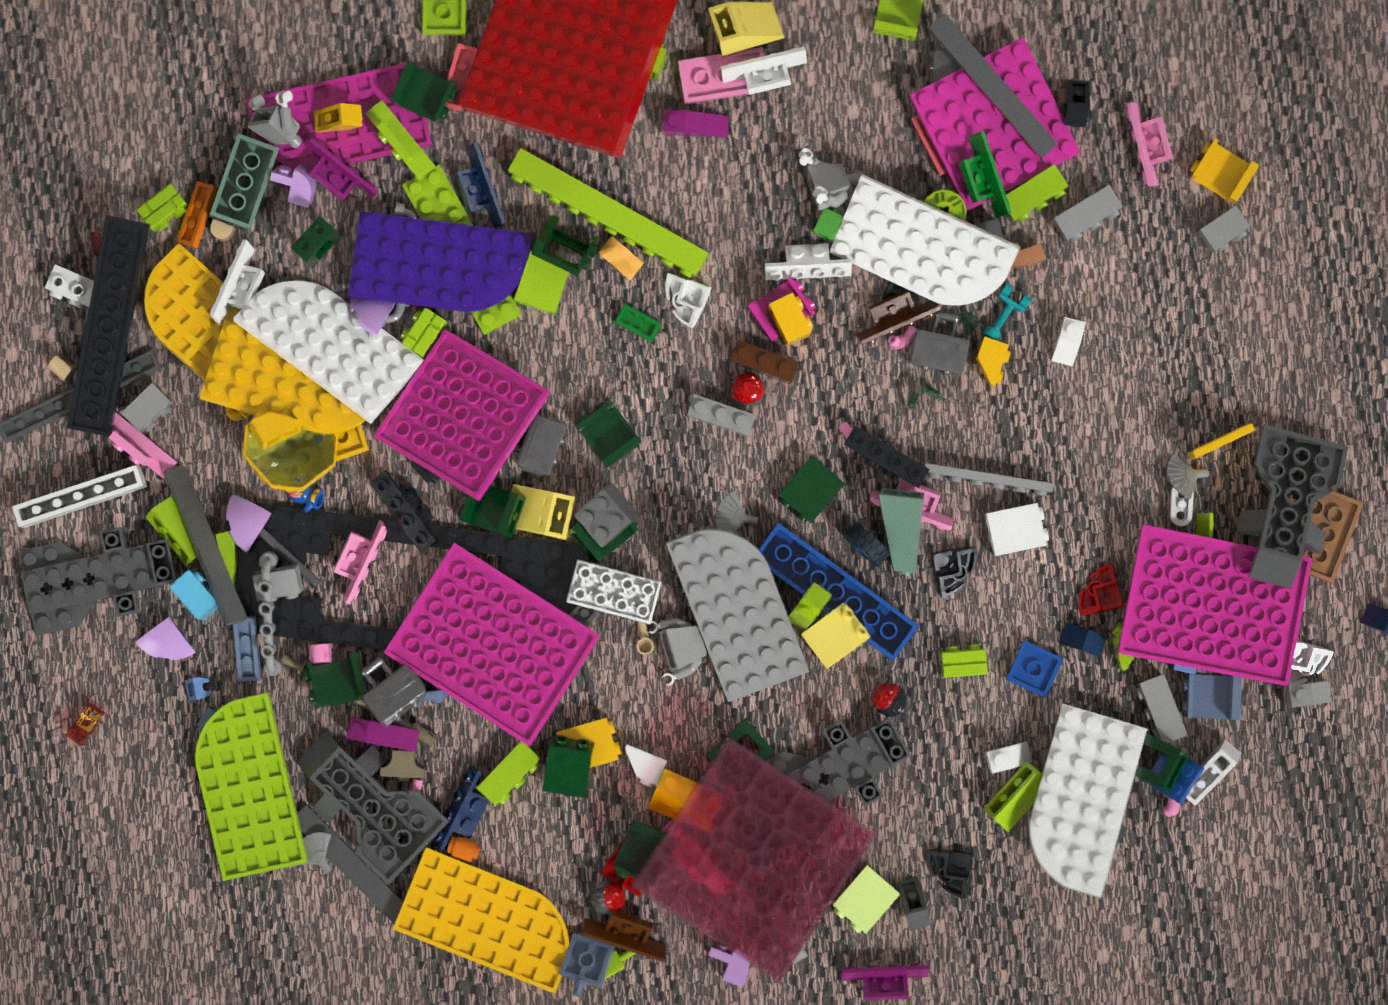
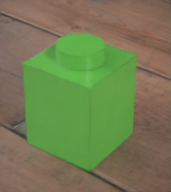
[813,207,844,243]

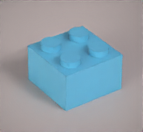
[169,570,218,620]

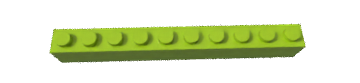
[508,148,709,278]

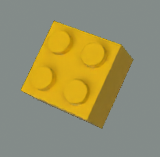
[768,293,813,347]

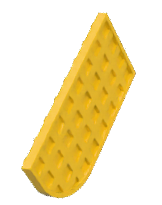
[145,243,252,419]
[200,319,366,434]
[393,847,569,994]

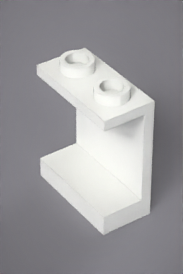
[985,503,1049,557]

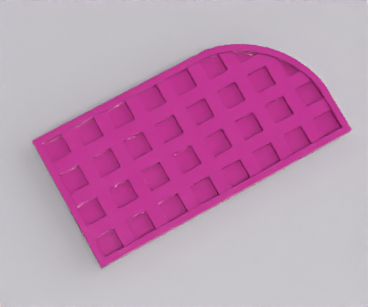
[246,61,433,171]

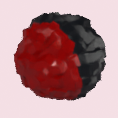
[872,683,907,717]

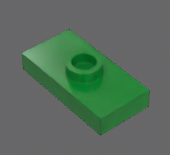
[614,303,662,343]

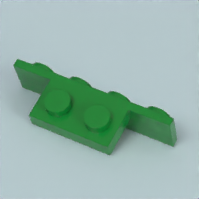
[959,130,1012,218]

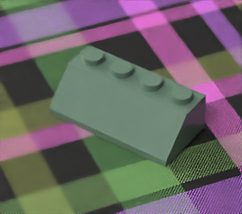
[209,133,279,230]

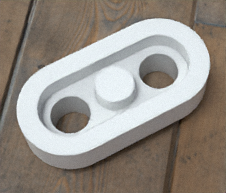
[1169,488,1193,526]

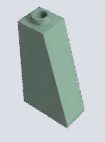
[879,488,925,575]

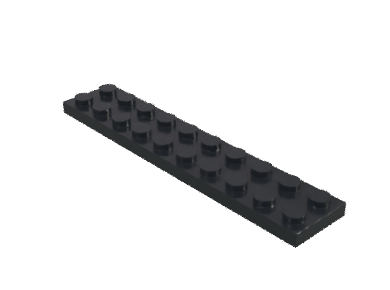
[67,215,150,437]

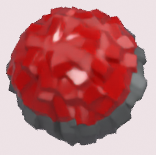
[731,372,765,406]
[591,880,625,916]

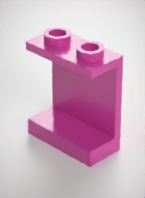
[748,277,816,343]

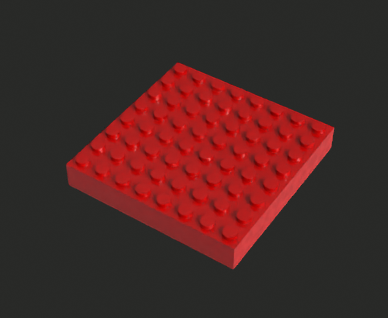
[458,0,678,159]

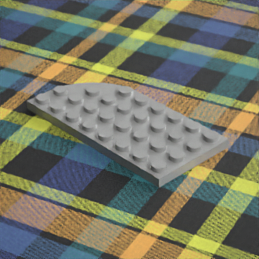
[666,529,809,702]

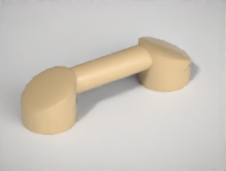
[637,621,655,655]

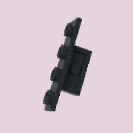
[844,426,930,488]
[370,470,437,552]

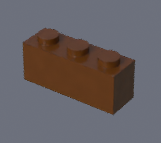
[730,340,799,385]

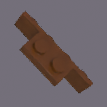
[856,290,941,345]
[582,910,666,962]

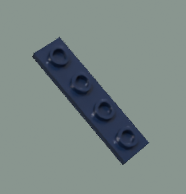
[454,142,506,229]
[432,765,489,850]

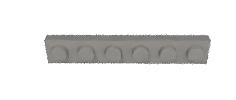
[924,463,1054,496]

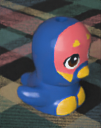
[288,481,325,513]

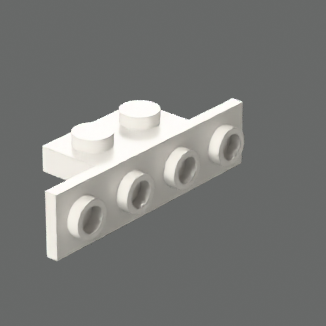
[721,47,807,95]
[210,239,265,325]
[765,243,852,280]

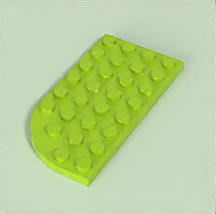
[195,692,308,881]

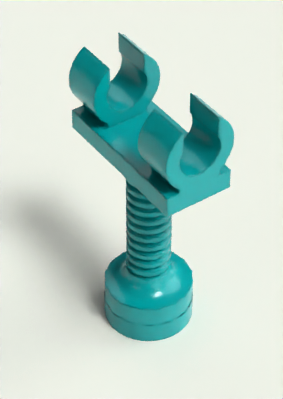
[982,283,1032,341]

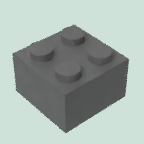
[574,483,640,548]

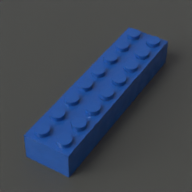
[759,523,919,661]

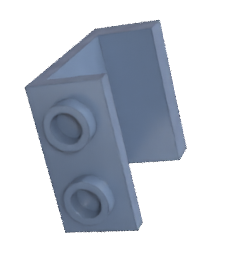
[1181,674,1242,720]

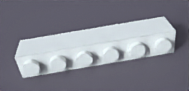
[12,465,147,528]

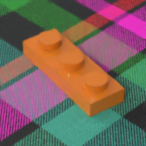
[176,181,219,249]

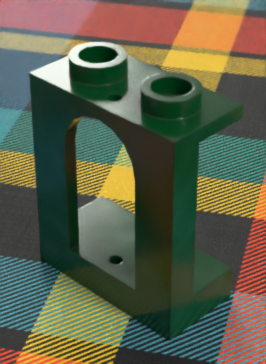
[531,215,599,276]
[290,216,341,268]
[707,719,775,786]
[1134,733,1189,794]

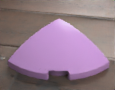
[350,298,395,336]
[226,495,272,553]
[136,617,196,660]

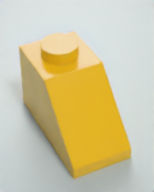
[314,103,362,133]
[250,411,302,450]

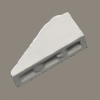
[1186,739,1241,806]

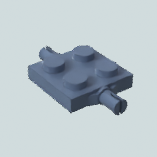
[559,933,615,997]

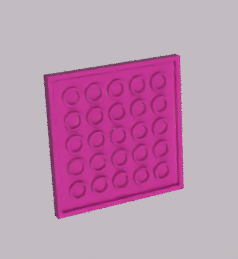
[909,37,1081,211]
[374,329,551,501]

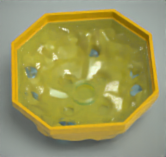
[242,422,338,492]

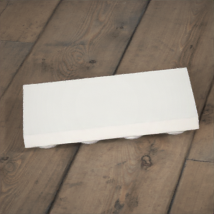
[566,560,662,624]

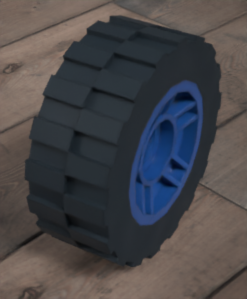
[843,522,890,567]

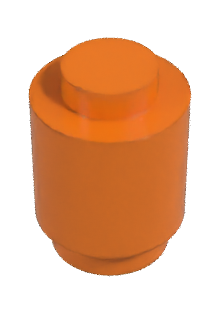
[447,836,481,862]

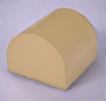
[210,219,236,242]
[47,355,77,382]

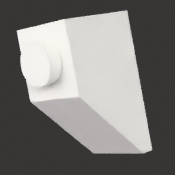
[1052,317,1086,366]
[985,741,1032,774]
[625,744,667,787]

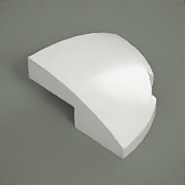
[665,273,712,328]
[1289,641,1333,685]

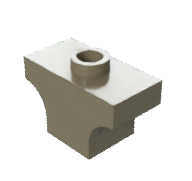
[380,750,426,782]

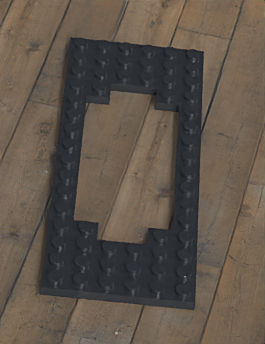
[230,502,589,650]

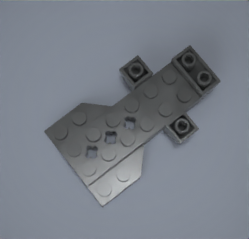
[1236,424,1348,589]
[18,527,177,636]
[748,718,911,848]
[296,731,449,885]

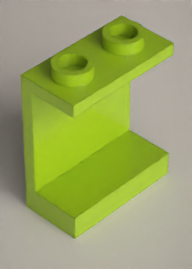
[873,0,923,41]
[514,251,569,315]

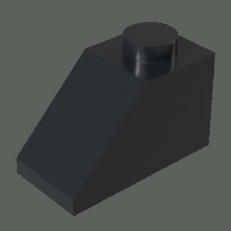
[1064,79,1090,127]

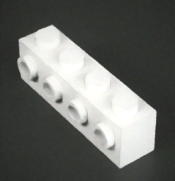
[45,264,138,308]

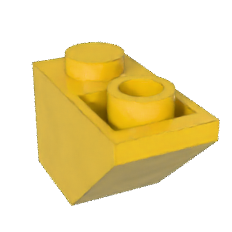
[976,337,1011,387]

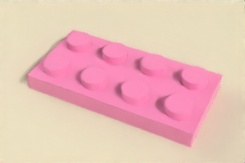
[678,47,770,104]

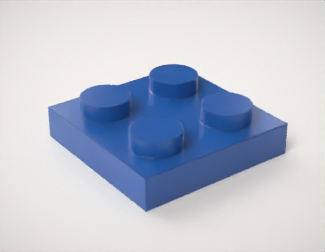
[1005,640,1064,698]
[1145,753,1205,805]

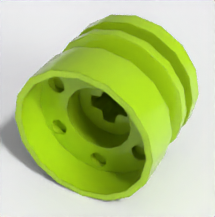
[924,190,967,221]

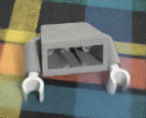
[247,90,302,148]
[799,148,860,210]
[647,618,707,686]

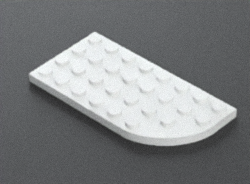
[829,175,1020,305]
[233,281,424,424]
[1029,704,1147,898]

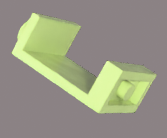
[832,864,900,934]

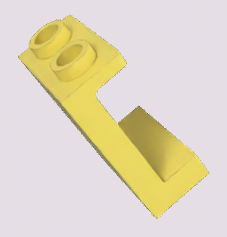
[801,602,870,669]

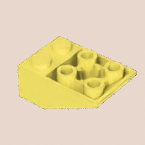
[708,2,784,56]
[511,484,576,541]

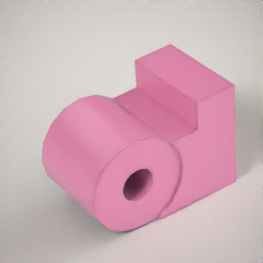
[309,643,332,664]

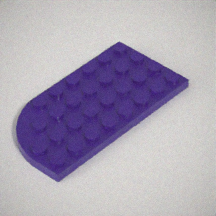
[348,211,532,312]

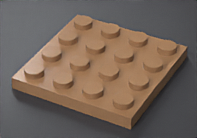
[1253,475,1364,584]

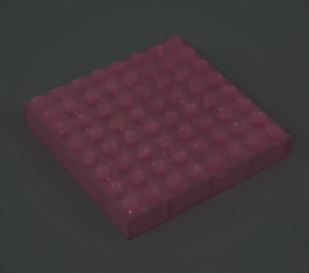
[631,736,876,982]

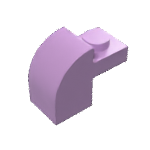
[270,164,316,208]
[708,944,749,988]

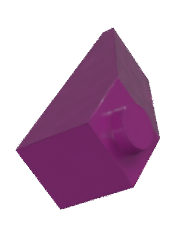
[663,110,729,138]
[346,717,420,752]

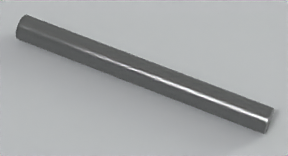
[259,528,321,587]

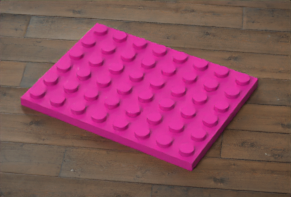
[1117,525,1313,686]
[384,543,601,747]

